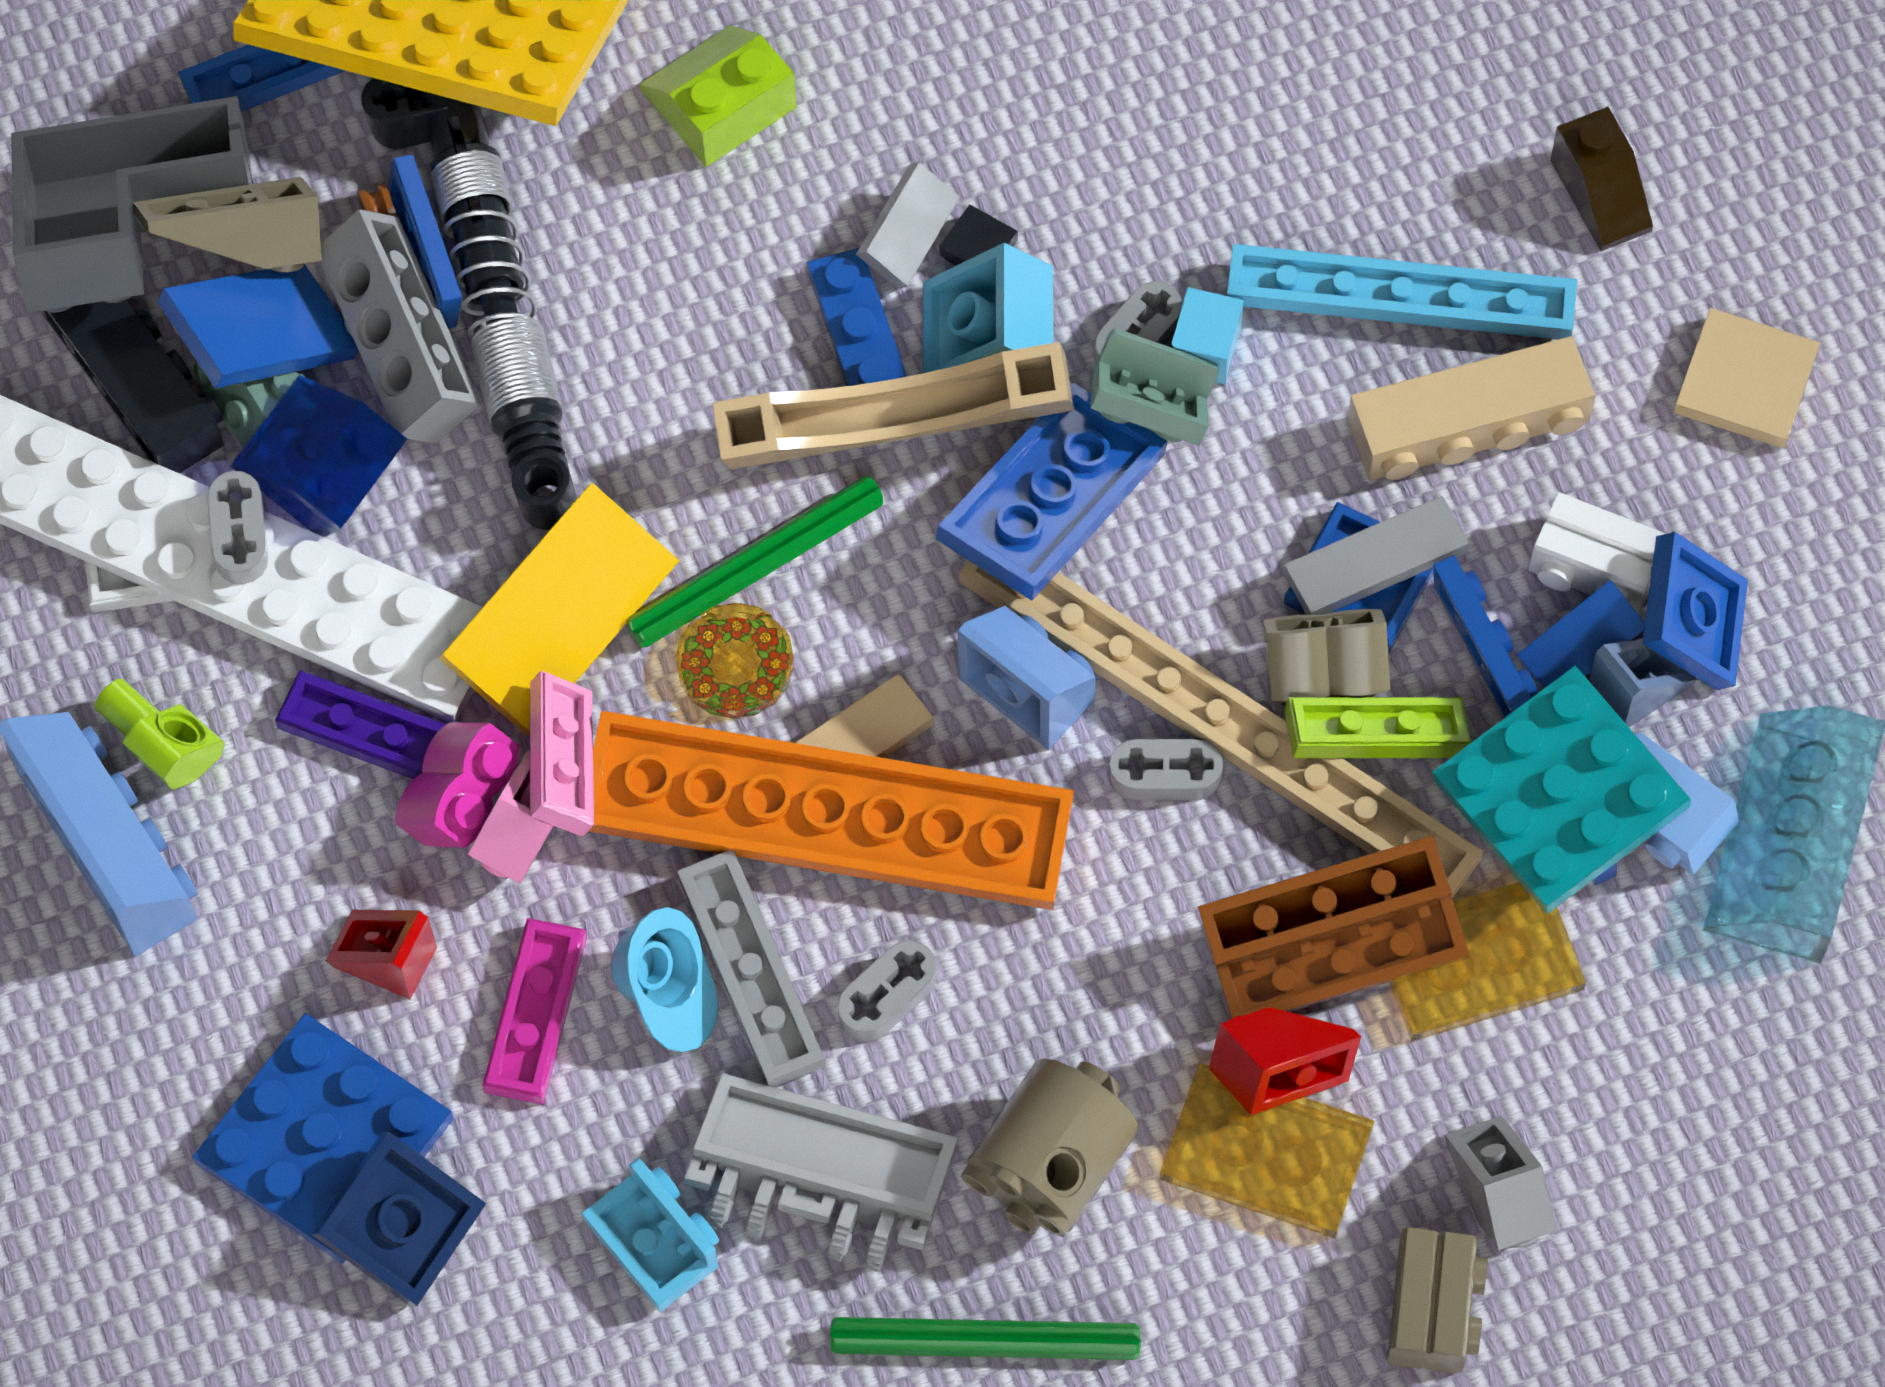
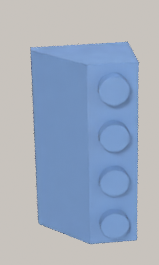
[0,712,198,957]

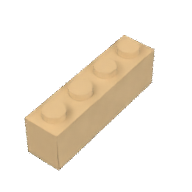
[1347,336,1596,481]

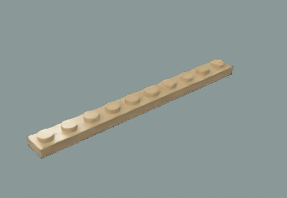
[959,561,1483,898]

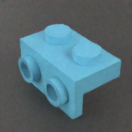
[582,1157,719,1313]

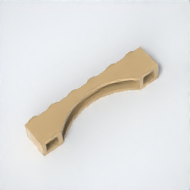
[712,342,1074,470]

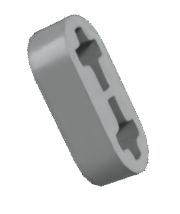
[1095,281,1182,362]
[208,471,268,584]
[1109,739,1223,800]
[838,940,937,1042]

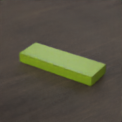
[1284,697,1471,758]

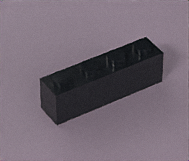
[41,300,224,474]

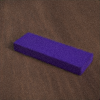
[275,670,446,779]

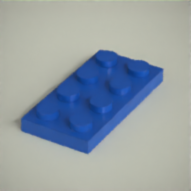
[936,382,1168,601]

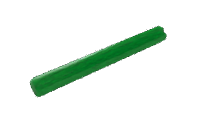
[627,476,884,648]
[829,1317,1141,1360]

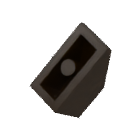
[1550,107,1653,251]

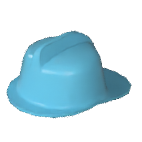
[611,907,719,1052]

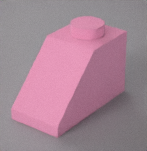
[468,750,553,884]

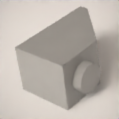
[1444,1116,1557,1250]

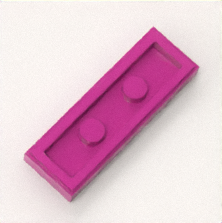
[482,918,587,1105]

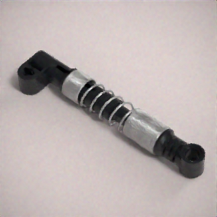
[361,78,577,530]

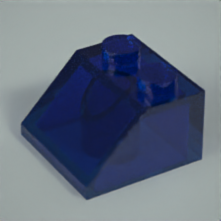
[230,375,408,537]

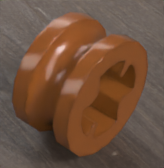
[357,182,397,217]

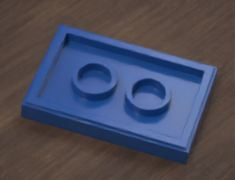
[157,264,359,388]

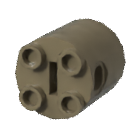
[961,1058,1139,1237]

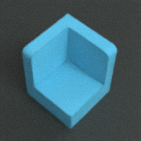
[1172,287,1244,384]

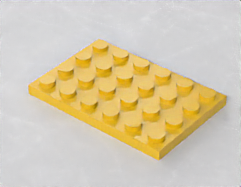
[233,0,629,126]

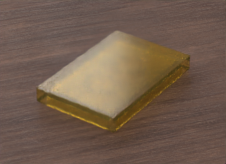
[1390,882,1586,1042]
[1159,1063,1375,1239]

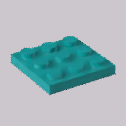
[1432,666,1691,915]

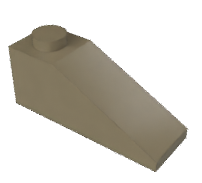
[133,177,322,272]

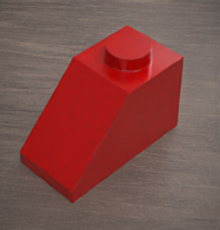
[1208,1007,1361,1115]

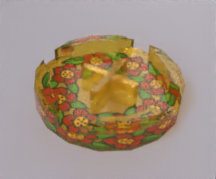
[675,602,794,719]

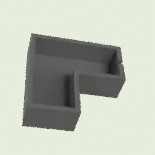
[11,96,252,314]

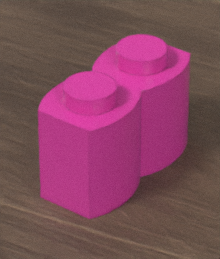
[395,722,519,848]

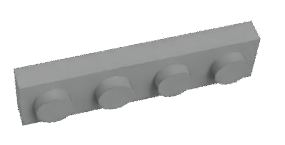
[677,850,825,1087]

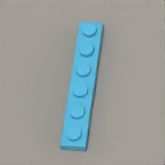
[1227,244,1577,339]

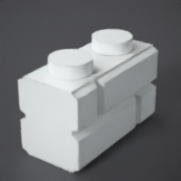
[1528,492,1666,614]

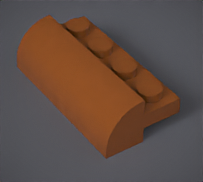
[1198,835,1470,1018]

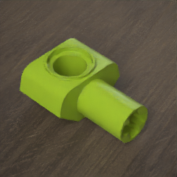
[94,678,225,791]

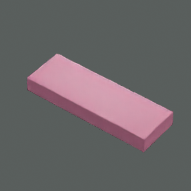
[530,671,594,837]

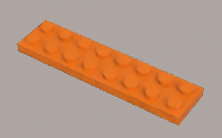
[589,710,1074,910]

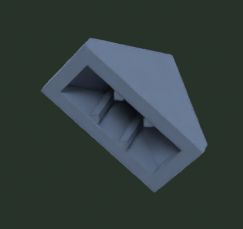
[1588,638,1697,727]

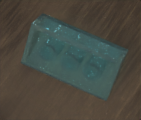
[1703,705,1885,964]

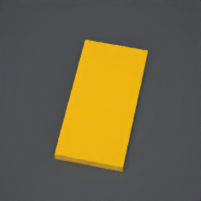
[439,483,680,737]

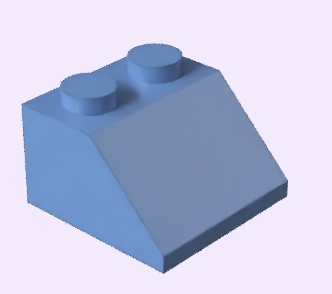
[958,606,1096,750]

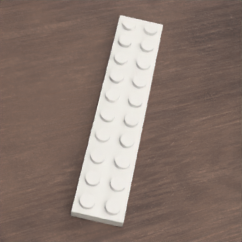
[0,395,482,723]

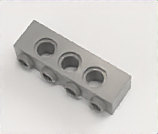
[320,209,481,444]

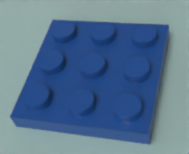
[192,1013,454,1265]

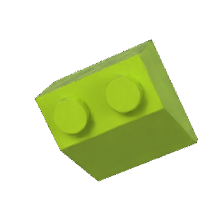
[639,25,797,167]

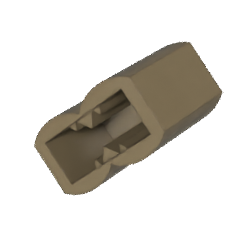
[1263,609,1391,707]

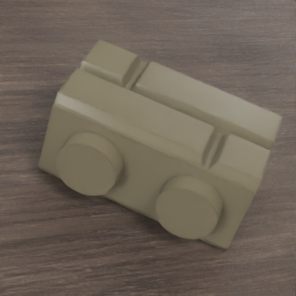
[1387,1227,1488,1374]

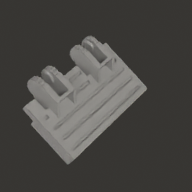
[684,1073,958,1272]

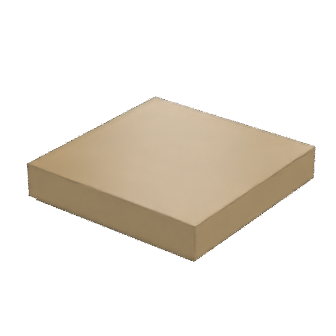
[1673,307,1821,449]

